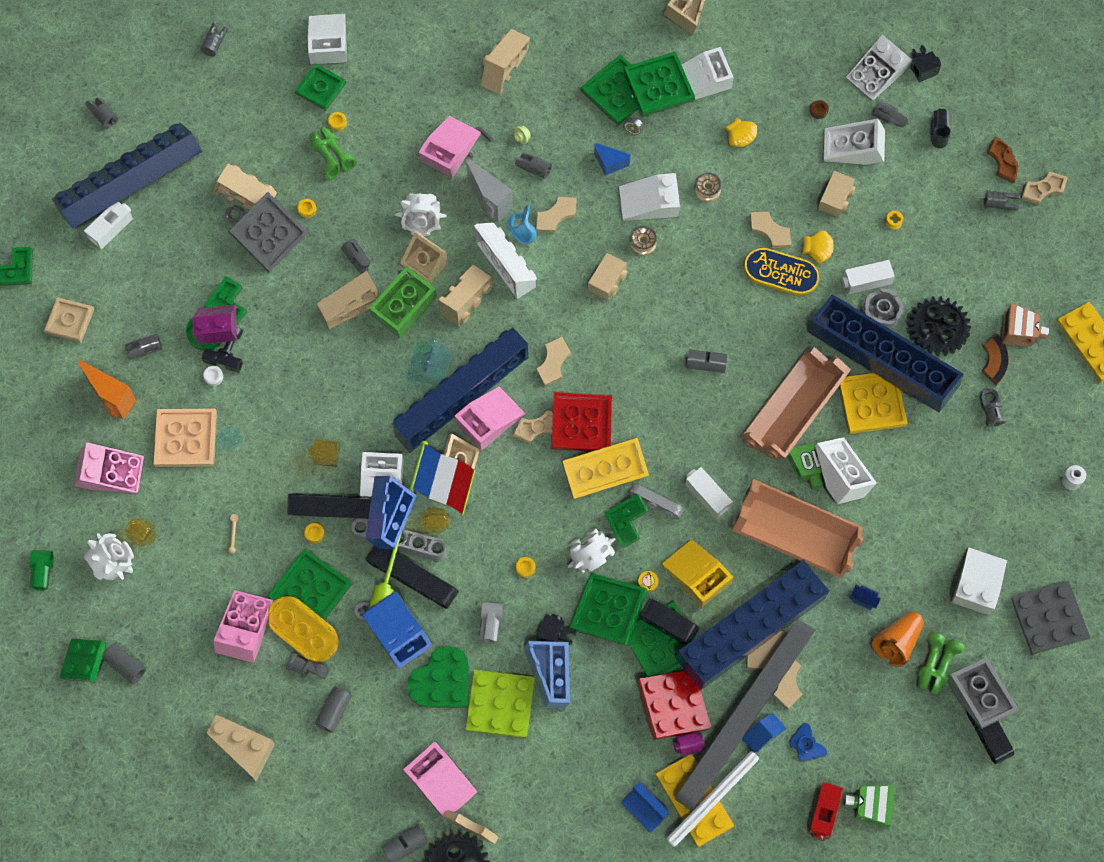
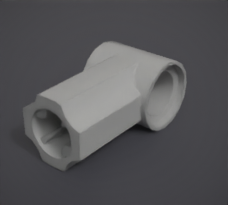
[479,602,503,644]

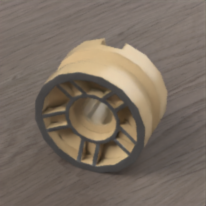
[695,172,722,202]
[630,226,657,256]

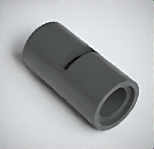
[686,349,727,373]
[102,643,146,684]
[315,687,352,733]
[381,825,428,862]

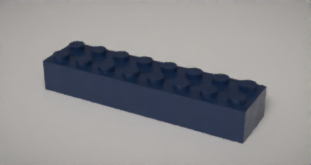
[52,123,202,229]
[809,294,964,413]
[392,327,528,453]
[676,560,829,690]

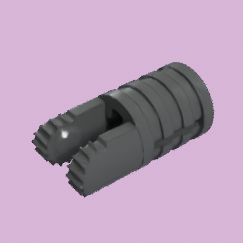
[200,22,228,57]
[85,97,118,129]
[874,100,908,126]
[515,152,552,179]
[984,190,1021,211]
[341,239,370,274]
[125,333,162,360]

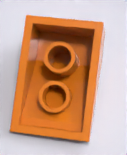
[78,360,137,419]

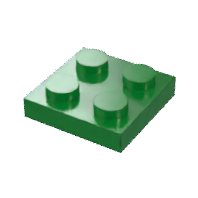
[295,63,346,111]
[60,638,107,682]

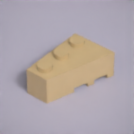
[663,0,705,35]
[481,29,530,95]
[212,163,277,210]
[438,265,493,327]
[317,271,379,329]
[207,715,275,782]

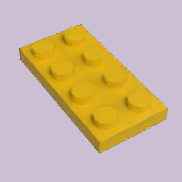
[1056,302,1104,383]
[562,438,649,499]
[656,755,734,848]

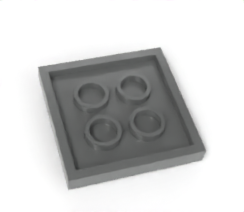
[228,192,308,273]
[1010,581,1090,655]

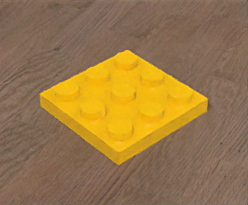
[839,373,908,434]

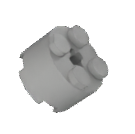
[862,288,903,330]

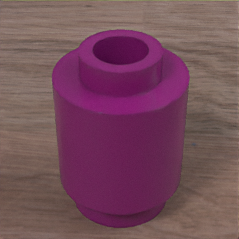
[673,732,705,757]

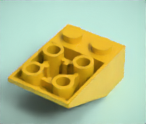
[661,539,733,609]

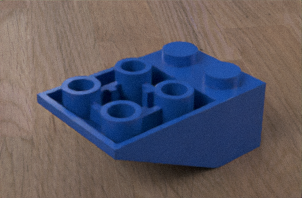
[362,591,432,669]

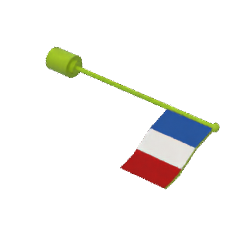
[368,441,475,609]

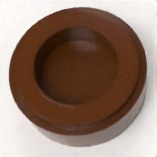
[810,100,829,119]

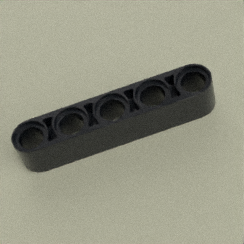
[287,493,372,519]
[365,545,459,609]

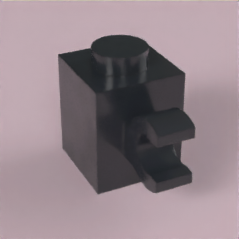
[910,45,941,82]
[537,614,577,645]

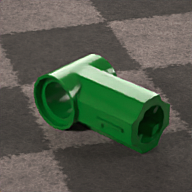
[29,550,54,591]

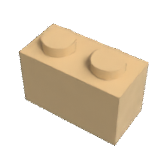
[818,171,856,218]
[588,253,628,301]

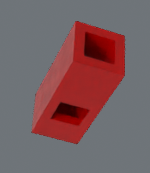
[808,782,843,841]

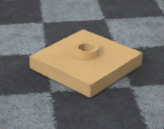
[44,297,94,343]

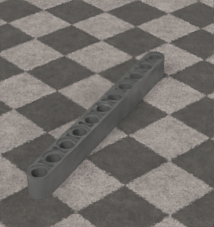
[675,619,815,811]

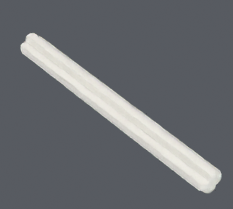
[667,751,759,847]

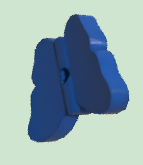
[790,723,827,761]

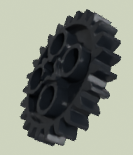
[907,296,971,357]
[424,833,490,862]

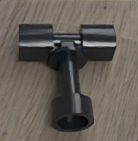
[201,327,243,373]

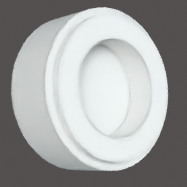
[203,366,223,386]

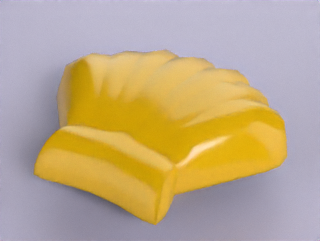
[724,117,757,147]
[802,230,833,263]

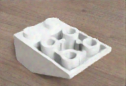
[308,14,347,64]
[846,34,913,100]
[682,47,734,100]
[360,452,404,496]

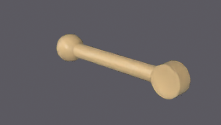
[228,514,239,554]

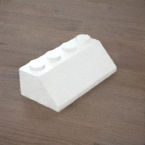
[474,223,537,299]

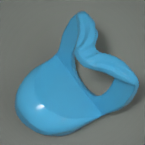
[507,205,537,244]

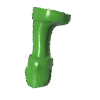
[310,127,357,179]
[918,632,965,695]

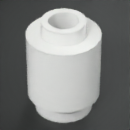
[1062,465,1086,490]

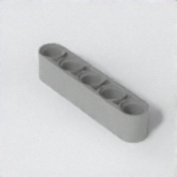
[351,518,447,562]

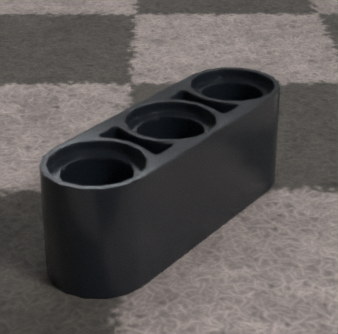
[638,598,699,646]
[967,711,1015,764]

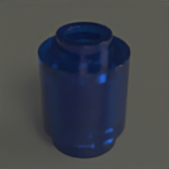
[849,584,881,611]

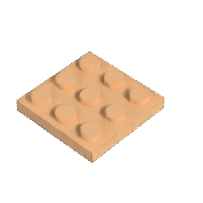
[154,409,217,467]

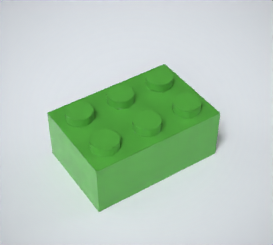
[369,266,438,339]

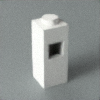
[84,202,133,250]
[841,260,895,294]
[685,467,733,519]

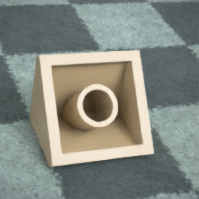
[400,232,448,284]
[443,434,480,469]

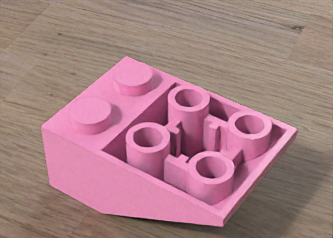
[418,116,481,178]
[455,387,525,451]
[74,442,144,494]
[214,590,273,663]
[403,742,477,820]

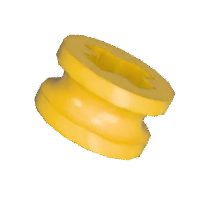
[885,211,904,230]

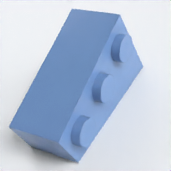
[524,641,570,708]

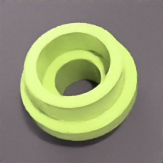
[514,126,531,144]

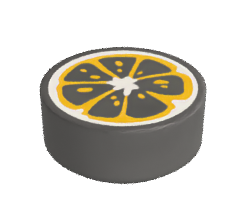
[624,117,644,135]

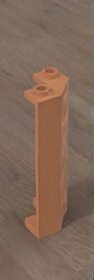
[740,347,851,460]
[732,479,864,579]

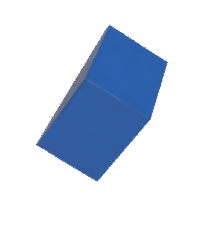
[594,143,631,176]
[742,713,786,754]

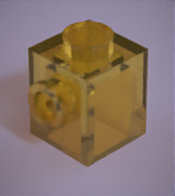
[309,439,340,467]

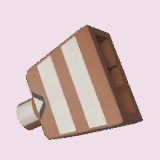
[1002,303,1049,346]

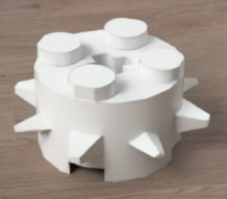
[395,193,447,236]
[568,528,615,574]
[84,533,134,580]

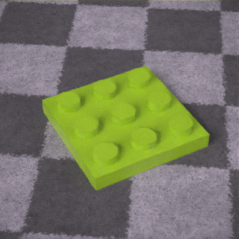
[466,670,535,739]

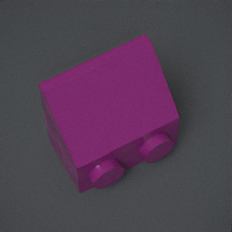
[193,304,237,345]

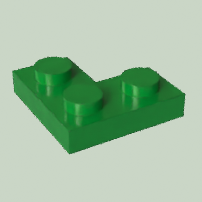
[0,247,33,286]
[204,276,247,325]
[605,494,649,548]

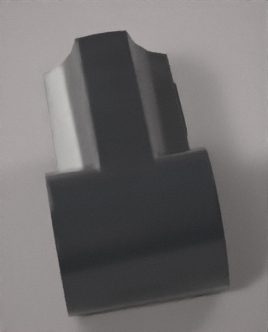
[931,108,951,148]

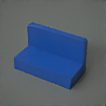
[622,782,669,832]

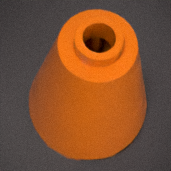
[872,612,924,667]

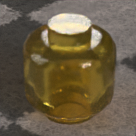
[420,507,450,534]
[125,517,156,547]

